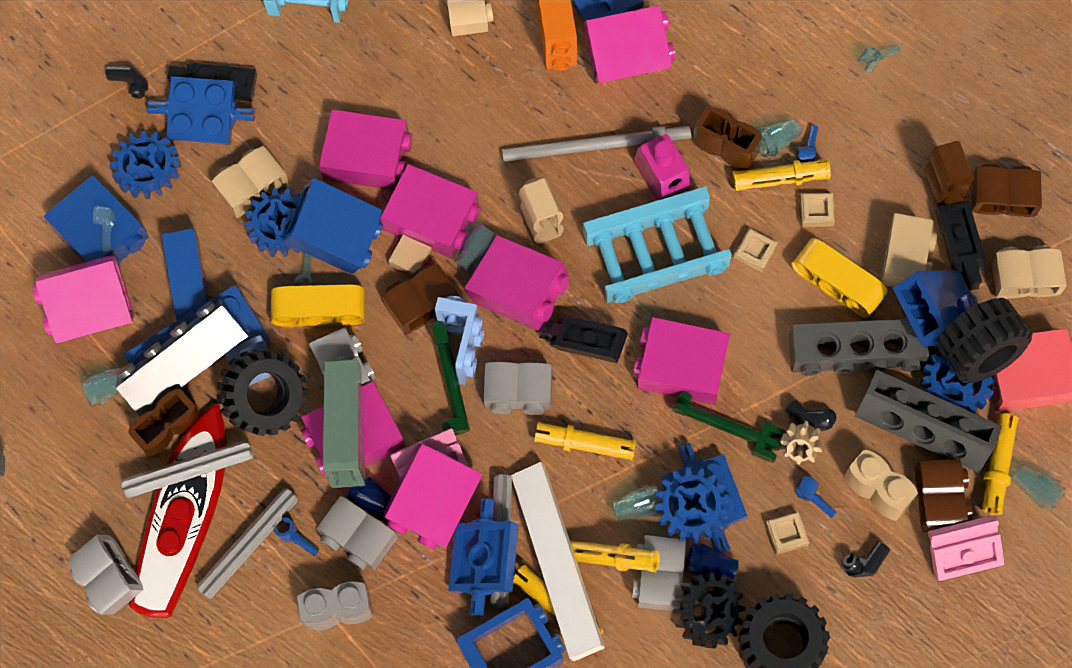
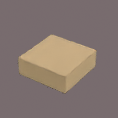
[800,193,835,227]
[734,228,778,272]
[388,235,432,276]
[765,511,809,555]

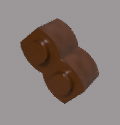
[693,107,762,170]
[924,140,974,206]
[972,163,1042,217]
[382,263,459,335]
[128,389,199,457]
[915,459,973,533]

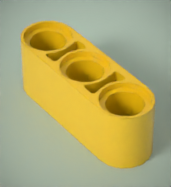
[791,238,888,318]
[270,285,365,327]

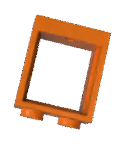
[536,0,577,71]

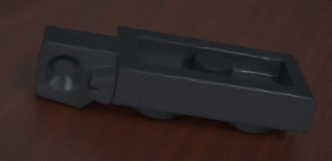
[167,63,257,102]
[935,201,985,291]
[535,316,628,364]

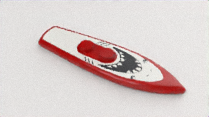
[129,403,227,618]

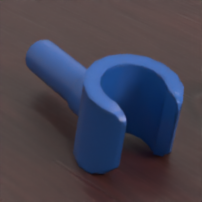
[797,125,818,163]
[796,476,837,518]
[274,517,319,556]

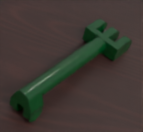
[433,321,470,436]
[672,391,787,463]

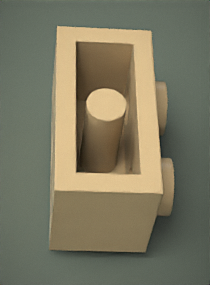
[881,213,937,287]

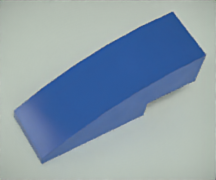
[162,228,209,321]

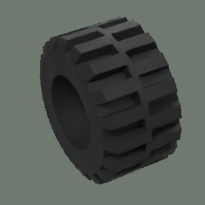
[937,298,1033,383]
[216,350,308,436]
[738,593,830,668]

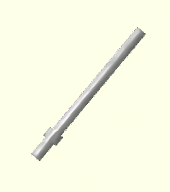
[502,126,691,162]

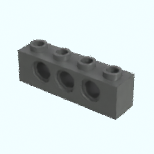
[789,319,929,376]
[855,370,1002,473]

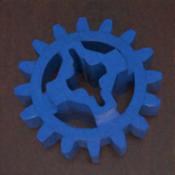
[110,131,181,199]
[245,188,301,257]
[920,353,996,414]
[655,467,730,543]

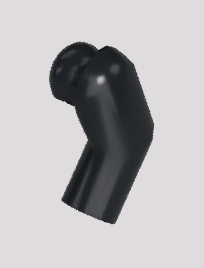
[106,65,149,99]
[785,399,837,431]
[842,541,890,578]

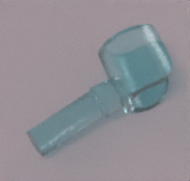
[858,45,900,72]
[93,206,116,252]
[294,253,315,286]

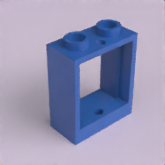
[456,598,566,668]

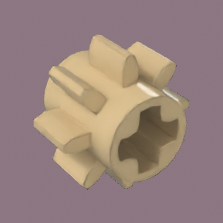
[780,421,825,465]

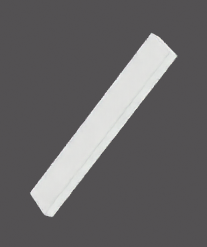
[511,462,605,661]

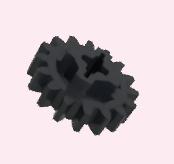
[673,572,746,649]

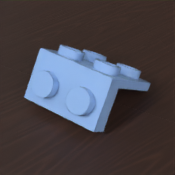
[435,296,485,385]

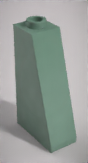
[323,356,365,488]

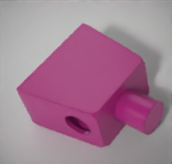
[634,134,690,201]

